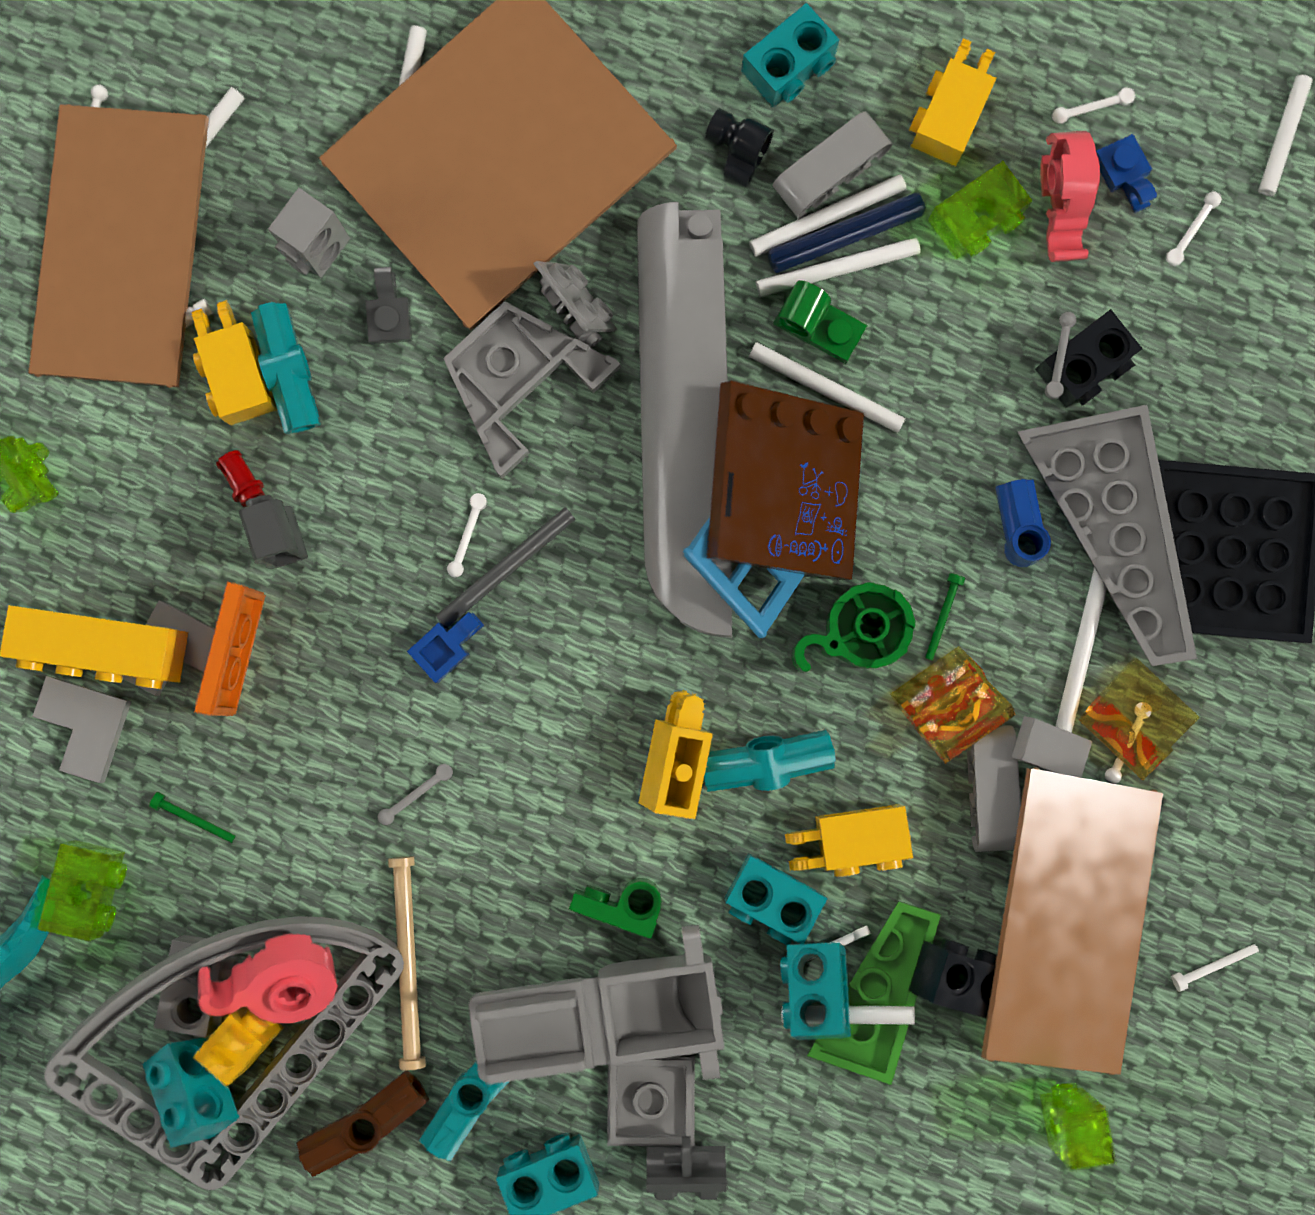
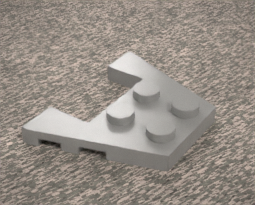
[443,301,621,479]

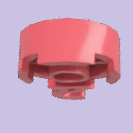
[1040,131,1100,262]
[198,934,337,1023]

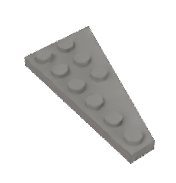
[1017,405,1197,666]

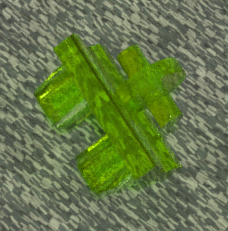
[0,436,59,513]

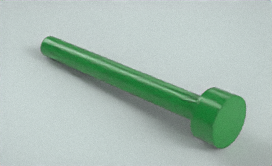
[925,573,966,661]
[149,792,236,843]

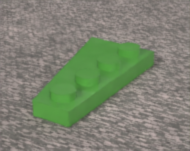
[807,901,941,1085]

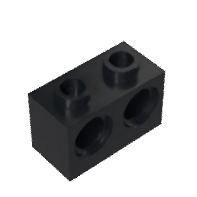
[1035,309,1143,408]
[908,938,997,1019]

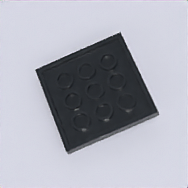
[1158,460,1315,643]

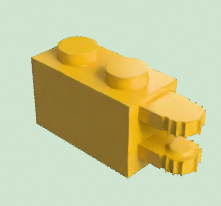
[909,38,997,167]
[191,300,277,426]
[638,690,713,819]
[785,804,913,877]
[193,1006,284,1087]

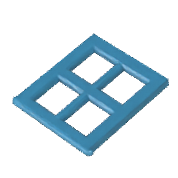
[683,517,805,638]

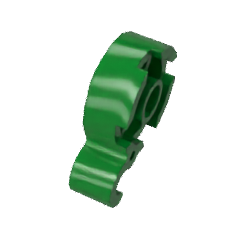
[791,582,916,673]

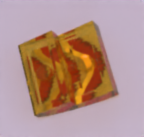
[890,646,1016,764]
[1079,658,1200,781]

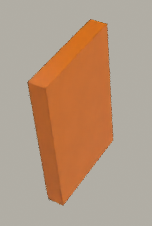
[194,582,266,716]

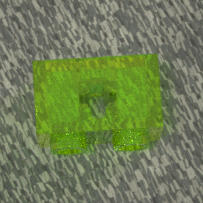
[928,161,1033,260]
[38,840,127,942]
[1040,1083,1116,1171]

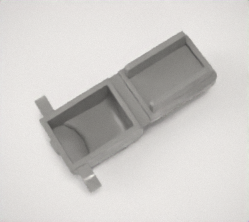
[469,924,725,1084]

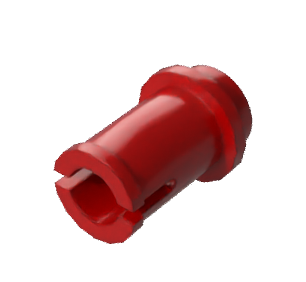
[215,450,265,507]

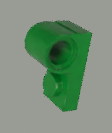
[773,280,868,364]
[569,878,662,939]

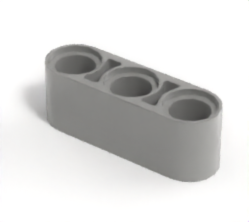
[772,111,892,219]
[967,725,1021,852]

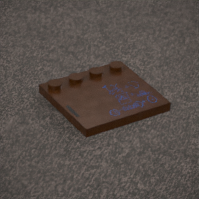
[707,381,864,580]

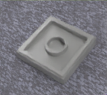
[607,1055,695,1146]

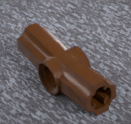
[296,1070,429,1177]

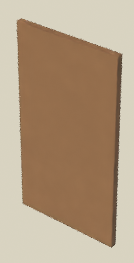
[28,104,209,388]
[981,767,1163,1075]

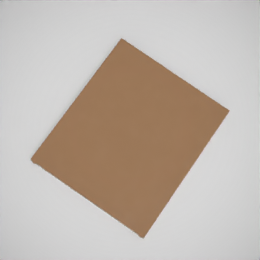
[319,0,677,330]

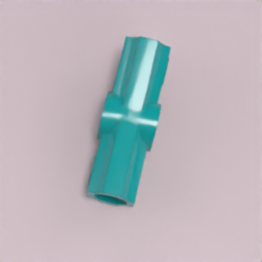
[251,302,321,434]
[704,730,836,792]
[419,1060,510,1162]

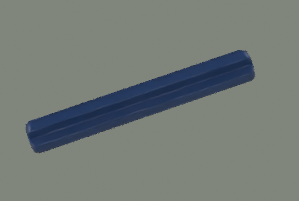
[768,193,926,273]

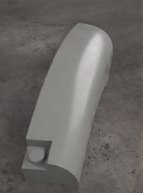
[637,202,732,638]

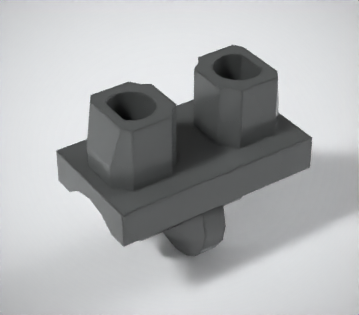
[647,1136,727,1200]

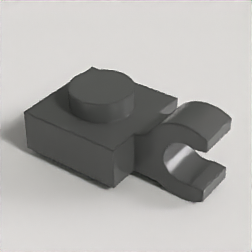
[365,267,412,344]

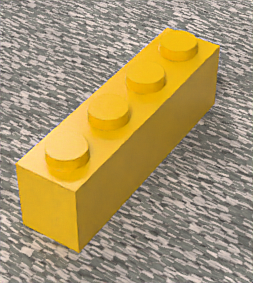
[0,605,189,689]

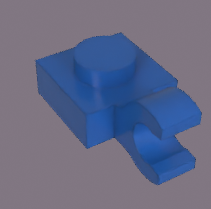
[1096,134,1157,213]
[407,612,484,683]

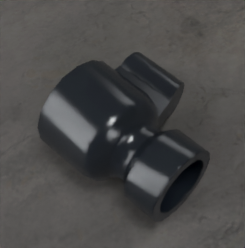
[705,108,774,188]

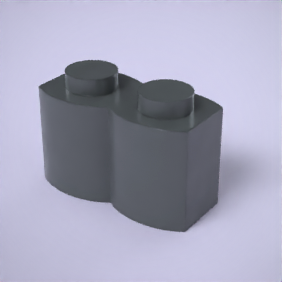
[239,495,308,569]

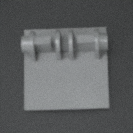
[533,261,617,348]

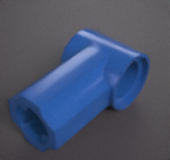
[995,479,1051,567]

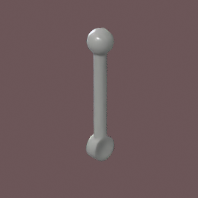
[1045,312,1076,399]
[378,764,453,826]

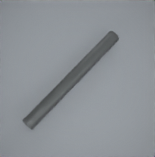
[436,507,576,628]

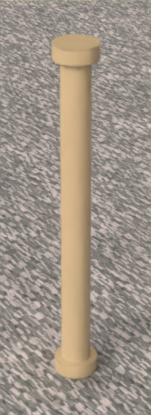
[388,856,426,1070]

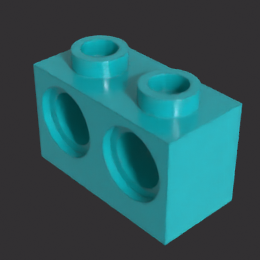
[741,3,840,107]
[724,853,828,945]
[780,942,851,1040]
[142,1037,239,1148]
[496,1133,600,1215]

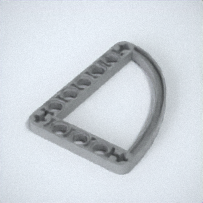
[44,916,404,1190]

